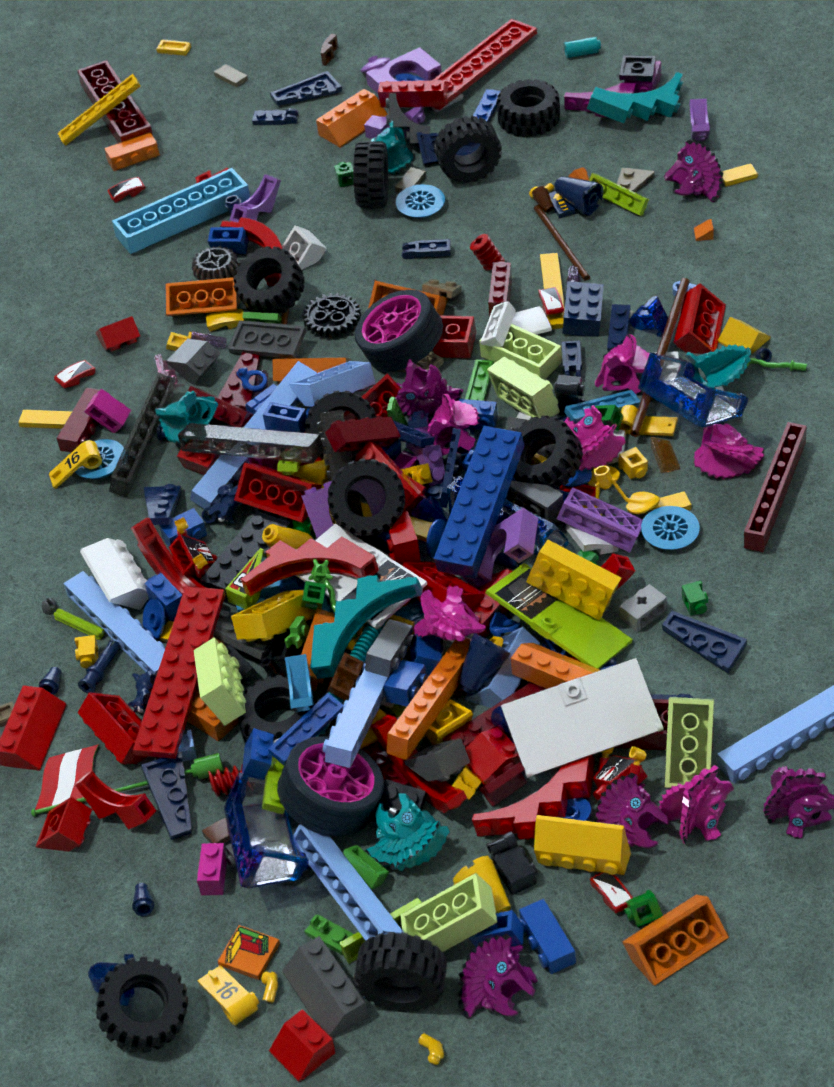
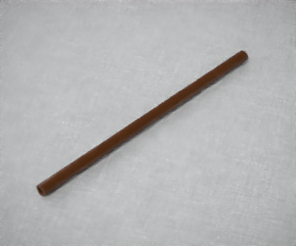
[630,278,690,437]

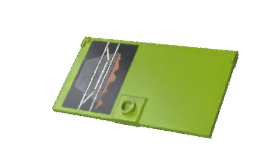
[485,563,633,669]

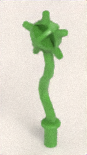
[747,358,807,371]
[309,559,358,640]

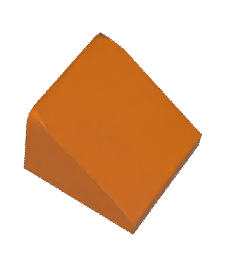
[694,219,714,241]

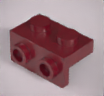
[480,762,527,806]

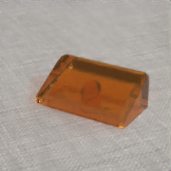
[651,437,680,473]

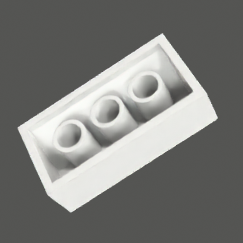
[80,538,148,610]

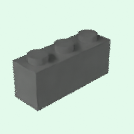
[365,619,415,677]

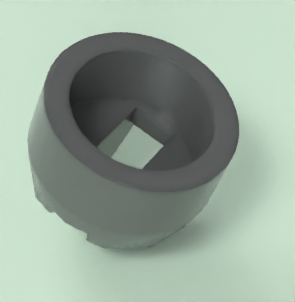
[42,598,58,615]

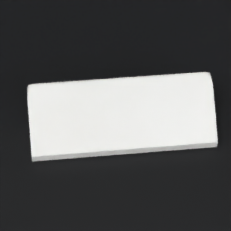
[480,301,515,347]

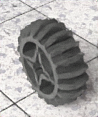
[191,245,239,281]

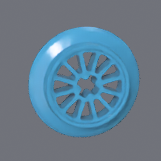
[395,184,445,218]
[75,439,125,479]
[641,506,700,549]

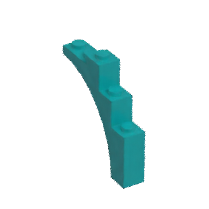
[587,72,683,123]
[310,575,423,679]

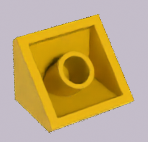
[718,317,771,354]
[425,699,473,744]

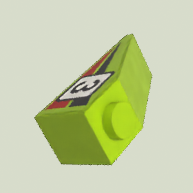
[225,548,266,609]

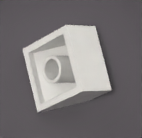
[282,225,327,270]

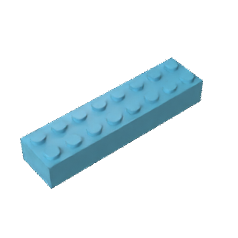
[112,168,250,254]

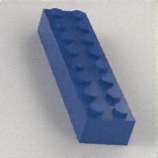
[434,426,525,579]

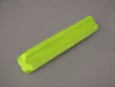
[54,609,105,640]

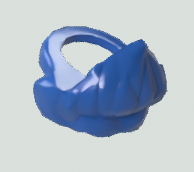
[489,612,521,637]

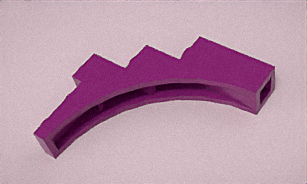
[564,61,661,118]

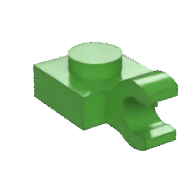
[285,616,309,648]

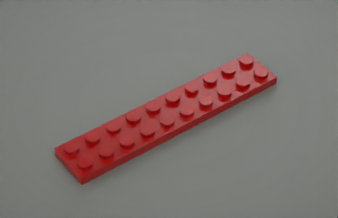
[432,19,537,110]
[133,587,225,759]

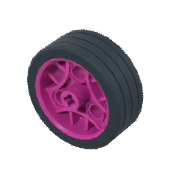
[354,290,443,372]
[277,737,384,836]

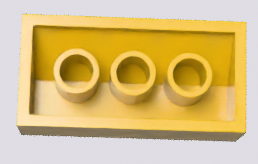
[534,815,631,875]

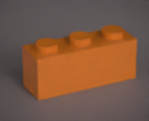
[104,133,160,171]

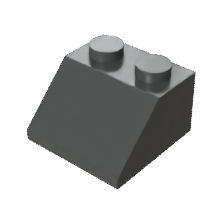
[166,339,221,385]
[403,738,470,783]

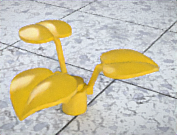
[582,465,660,516]

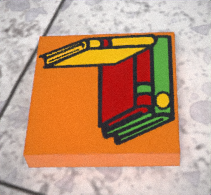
[218,925,280,980]

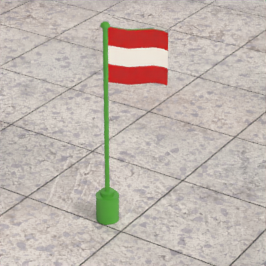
[31,744,224,817]

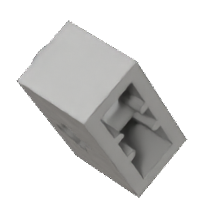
[620,584,667,632]

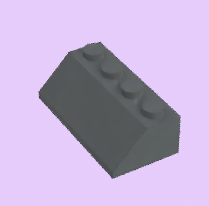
[282,936,368,1038]

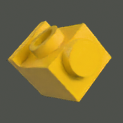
[618,447,648,479]
[401,463,433,484]
[75,635,99,669]

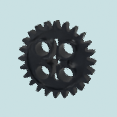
[302,293,361,338]

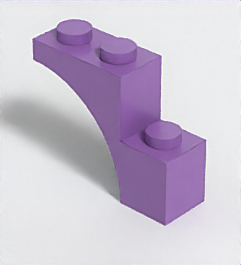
[689,99,710,142]
[364,107,425,139]
[230,174,281,222]
[405,427,445,486]

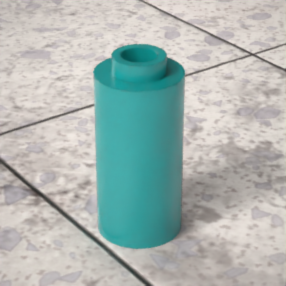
[564,37,601,58]

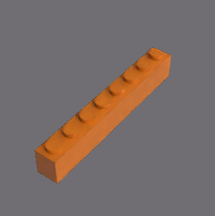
[387,637,471,760]

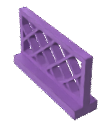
[557,487,643,553]

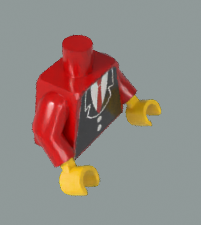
[169,517,217,579]
[593,746,648,800]

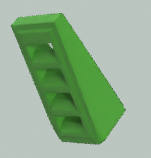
[387,397,408,426]
[343,845,389,890]

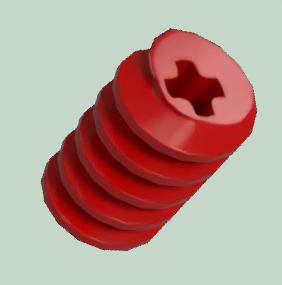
[470,234,505,271]
[208,764,255,797]

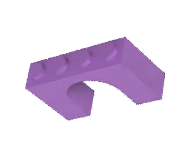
[366,47,442,94]
[302,479,386,538]
[463,508,538,589]

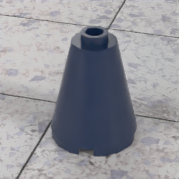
[554,176,604,216]
[458,633,511,694]

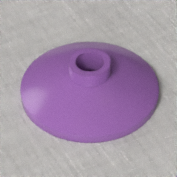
[360,55,390,72]

